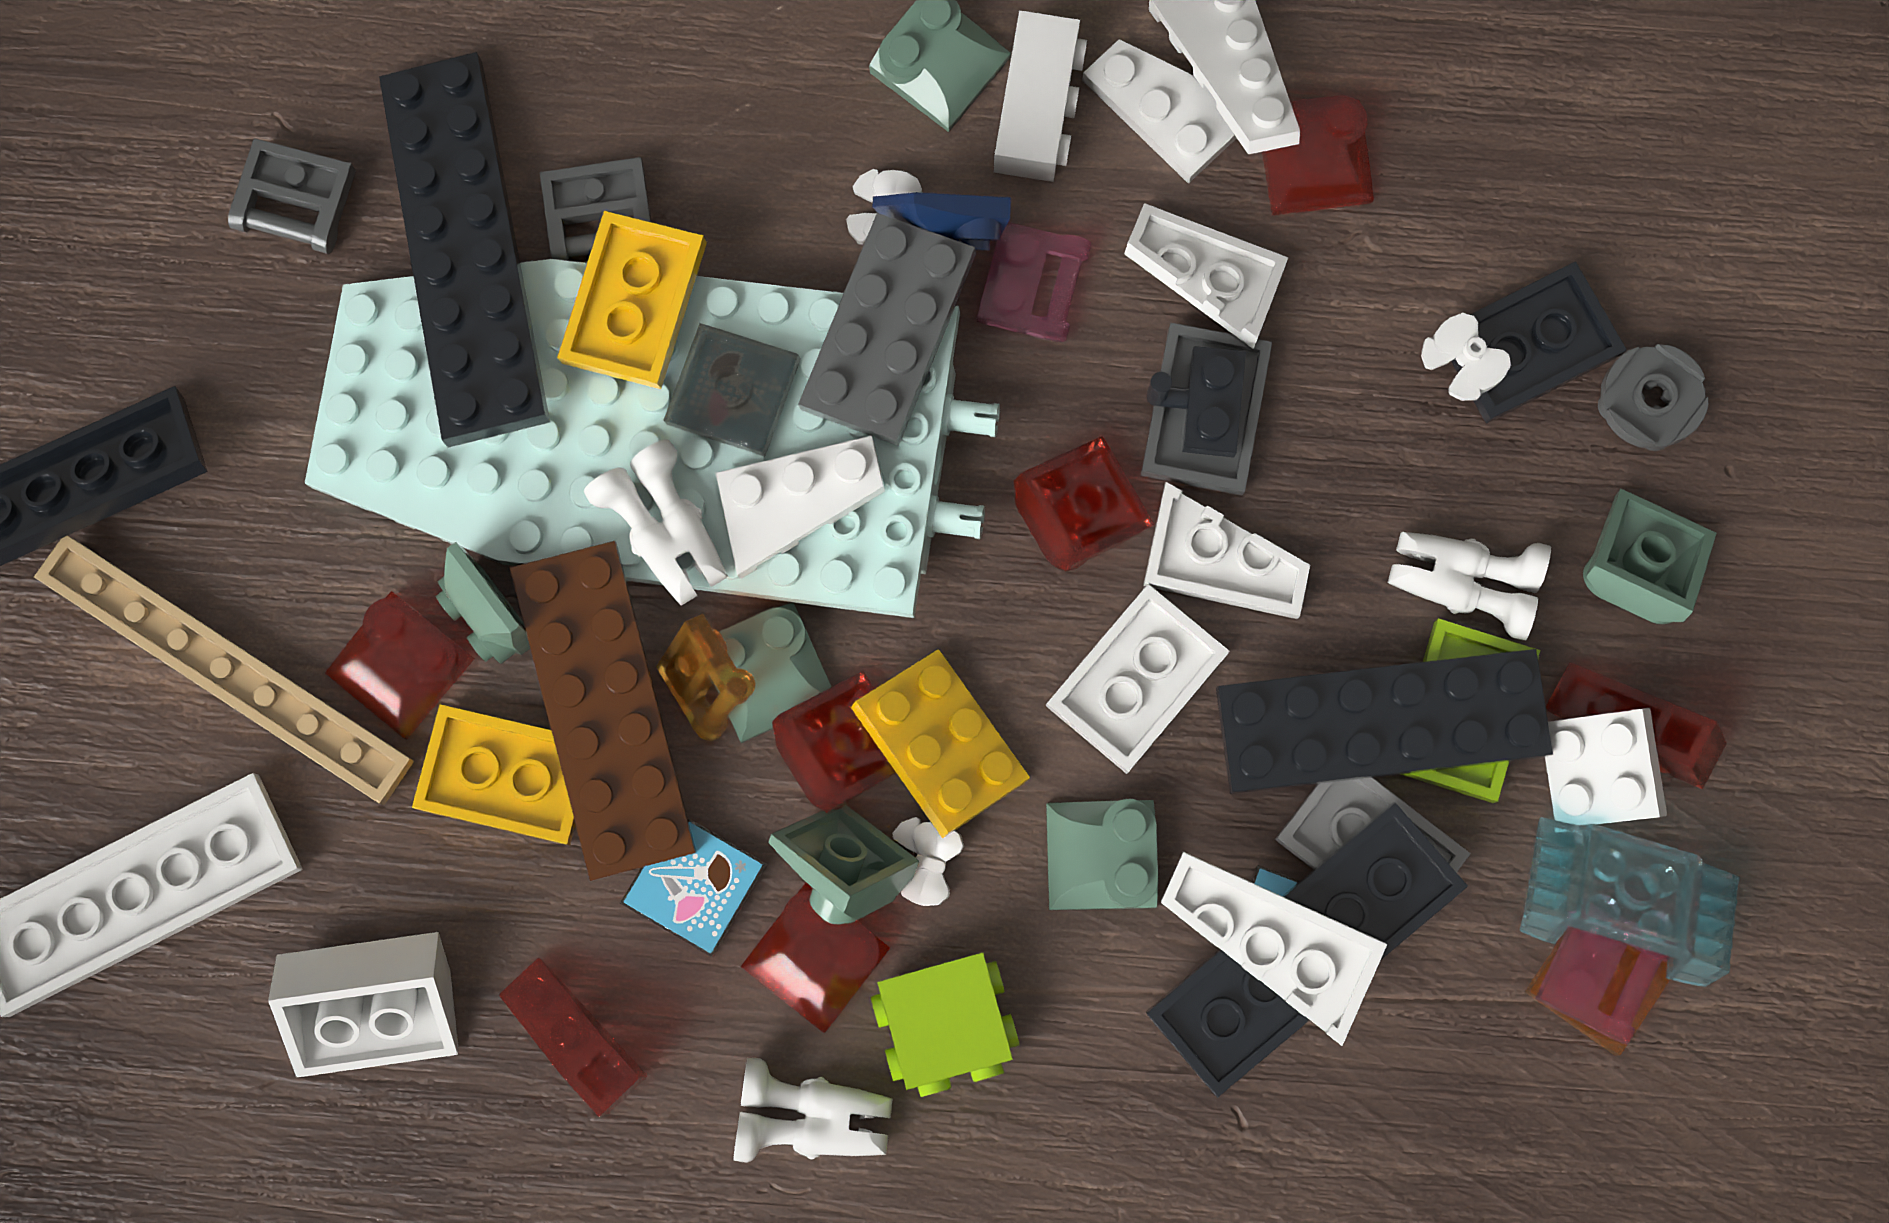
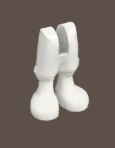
[584,439,728,605]
[1388,532,1551,640]
[734,1057,893,1163]

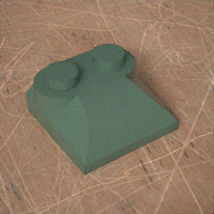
[869,0,1011,132]
[1583,488,1717,624]
[435,542,530,664]
[698,603,837,743]
[1046,799,1158,910]
[768,802,919,924]

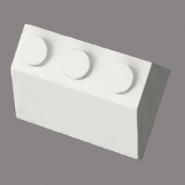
[268,932,458,1077]

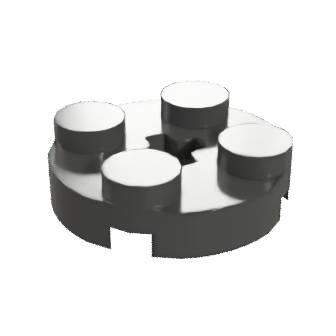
[1598,344,1708,451]

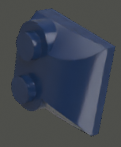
[872,192,1011,251]

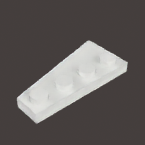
[1149,0,1300,154]
[1161,852,1387,1046]

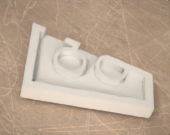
[1082,39,1237,184]
[1124,203,1288,349]
[716,436,885,579]
[1143,482,1310,619]

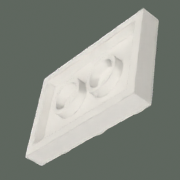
[1046,584,1230,774]

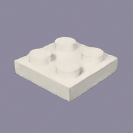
[1545,708,1667,829]

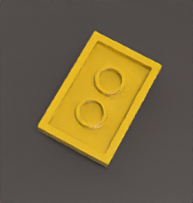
[557,211,707,389]
[851,649,1030,838]
[412,704,576,846]

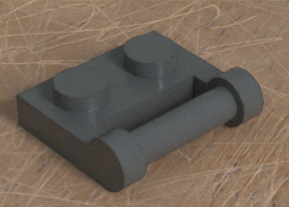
[228,138,356,254]
[540,157,652,261]

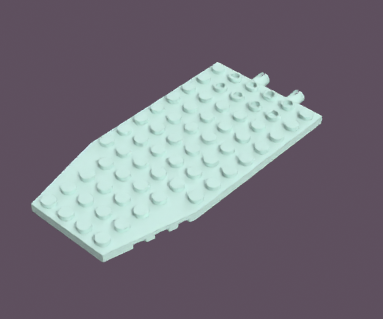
[305,259,1000,618]

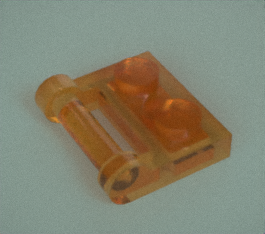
[656,614,756,741]

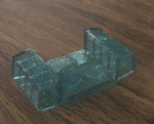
[1520,817,1740,987]

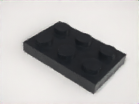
[1451,261,1627,424]

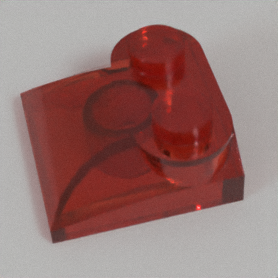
[1262,95,1374,215]
[1014,436,1155,571]
[325,591,475,740]
[772,671,897,813]
[741,882,891,1034]

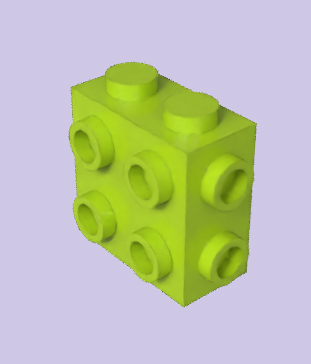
[870,953,1020,1097]

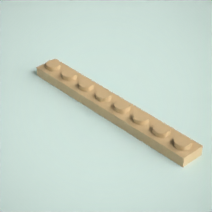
[34,536,414,805]

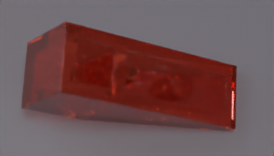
[1546,662,1727,789]

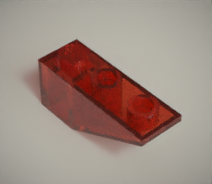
[499,957,648,1117]

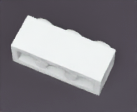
[994,10,1087,182]

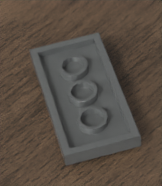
[798,213,976,446]

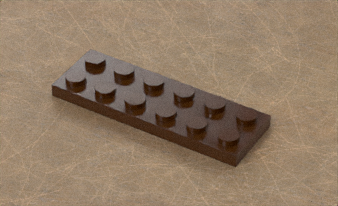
[510,541,696,881]

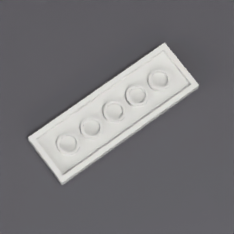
[0,773,303,1017]

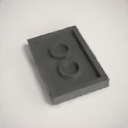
[1140,323,1272,496]

